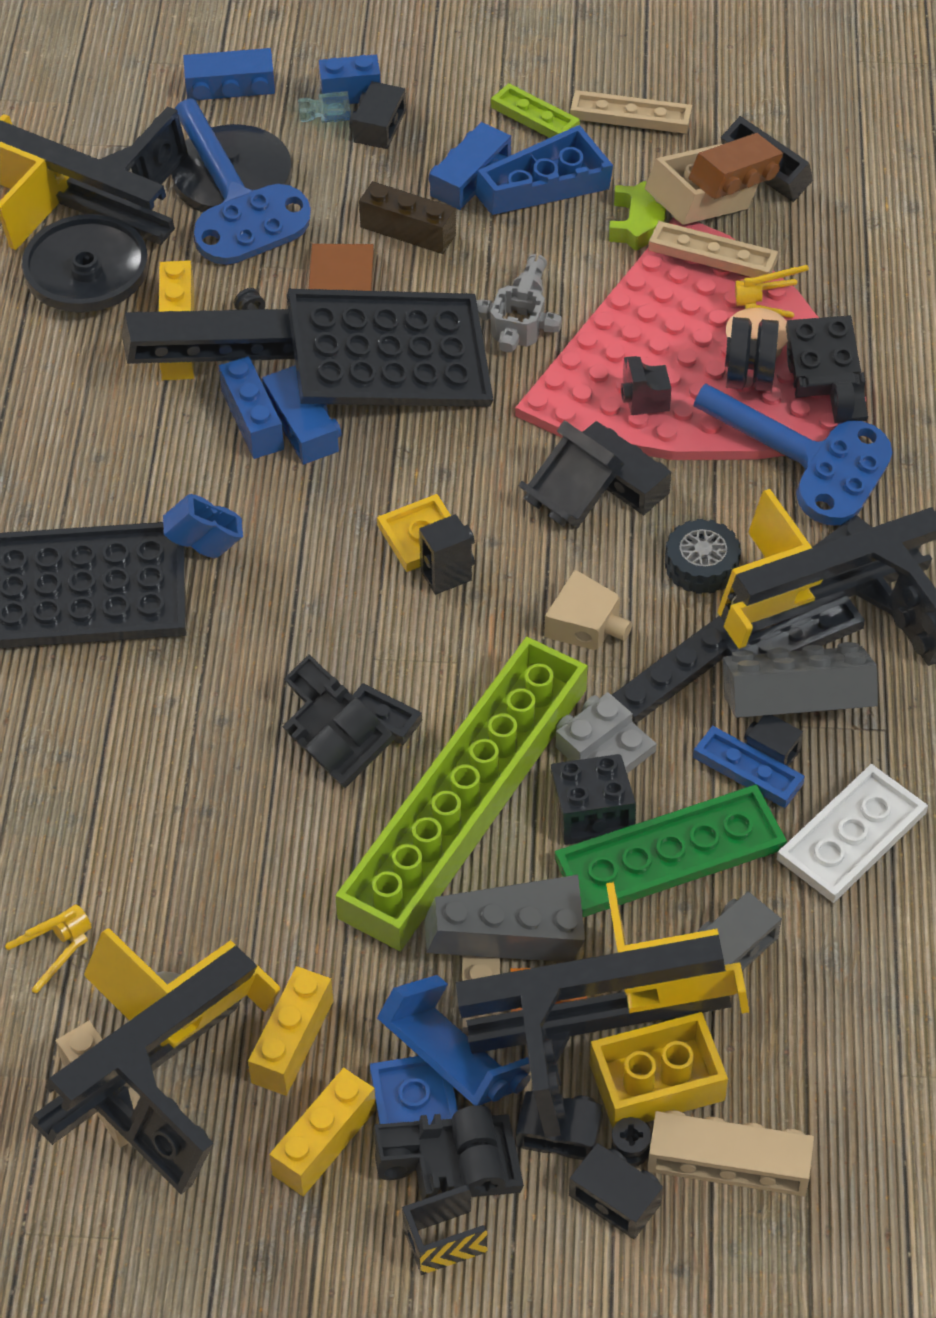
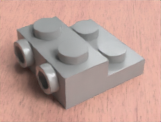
[555,692,657,773]

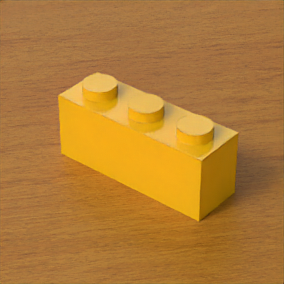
[248,966,334,1096]
[269,1067,376,1197]

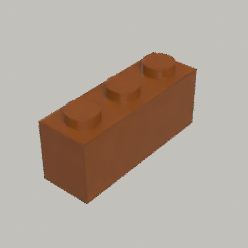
[688,133,783,200]

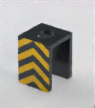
[402,1185,488,1275]

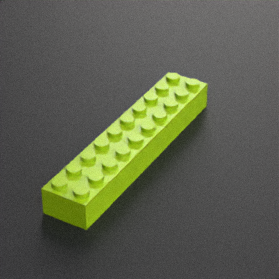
[335,636,588,952]

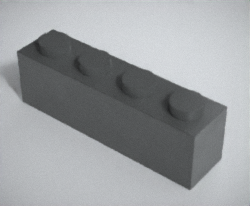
[664,891,782,1021]

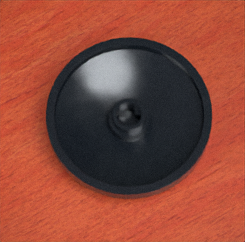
[171,124,292,212]
[22,214,149,312]

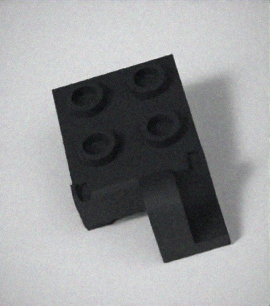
[786,315,868,423]
[282,654,396,788]
[373,1105,524,1200]

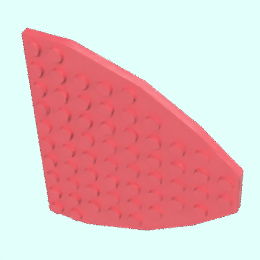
[515,217,866,460]

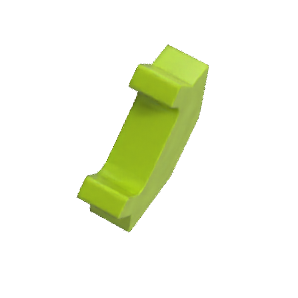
[609,181,667,251]

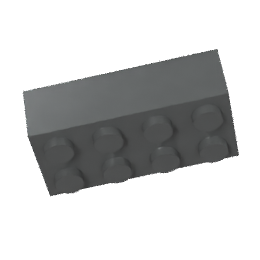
[723,642,878,718]

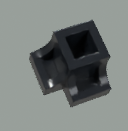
[621,356,672,415]

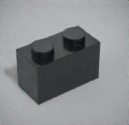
[349,81,406,149]
[419,514,475,595]
[569,1143,663,1239]

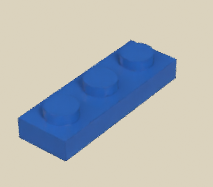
[693,726,805,808]

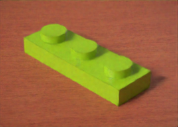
[491,83,580,138]

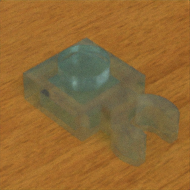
[298,91,351,123]

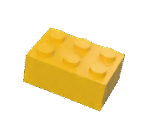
[589,1012,728,1128]

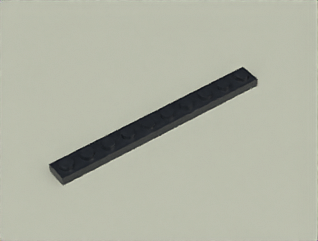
[612,515,872,724]

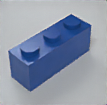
[183,48,275,100]
[428,122,511,210]
[218,356,284,459]
[262,365,342,465]

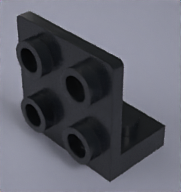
[551,754,636,845]

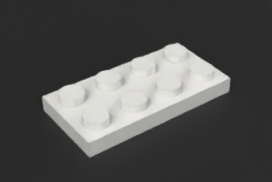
[777,764,928,903]

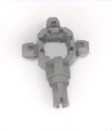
[476,254,562,353]

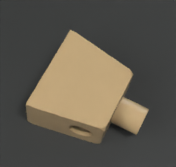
[544,570,632,650]

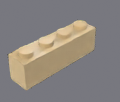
[648,1111,814,1197]

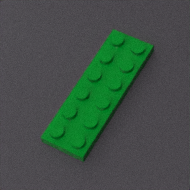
[554,784,787,917]

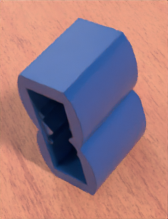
[163,494,243,558]

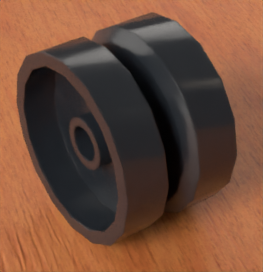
[725,317,779,392]

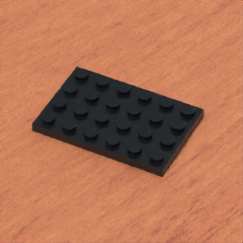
[286,288,494,407]
[0,522,187,648]

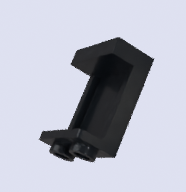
[518,420,624,529]

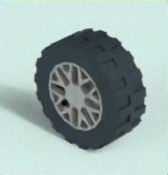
[664,519,741,594]

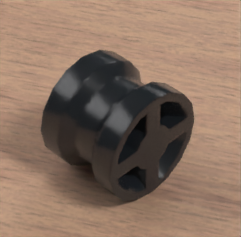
[611,1117,651,1167]

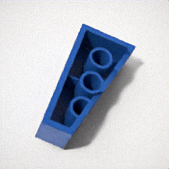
[475,125,613,215]

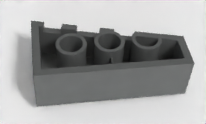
[424,875,585,962]

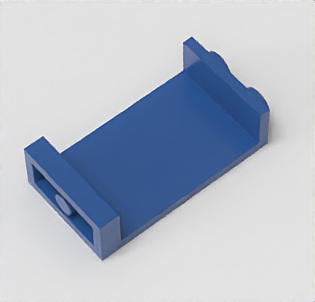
[377,975,531,1106]

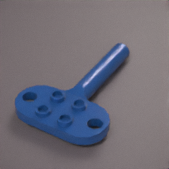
[175,98,311,265]
[693,383,893,525]

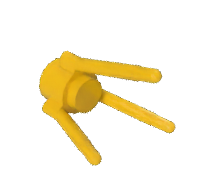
[735,265,809,318]
[5,904,92,993]

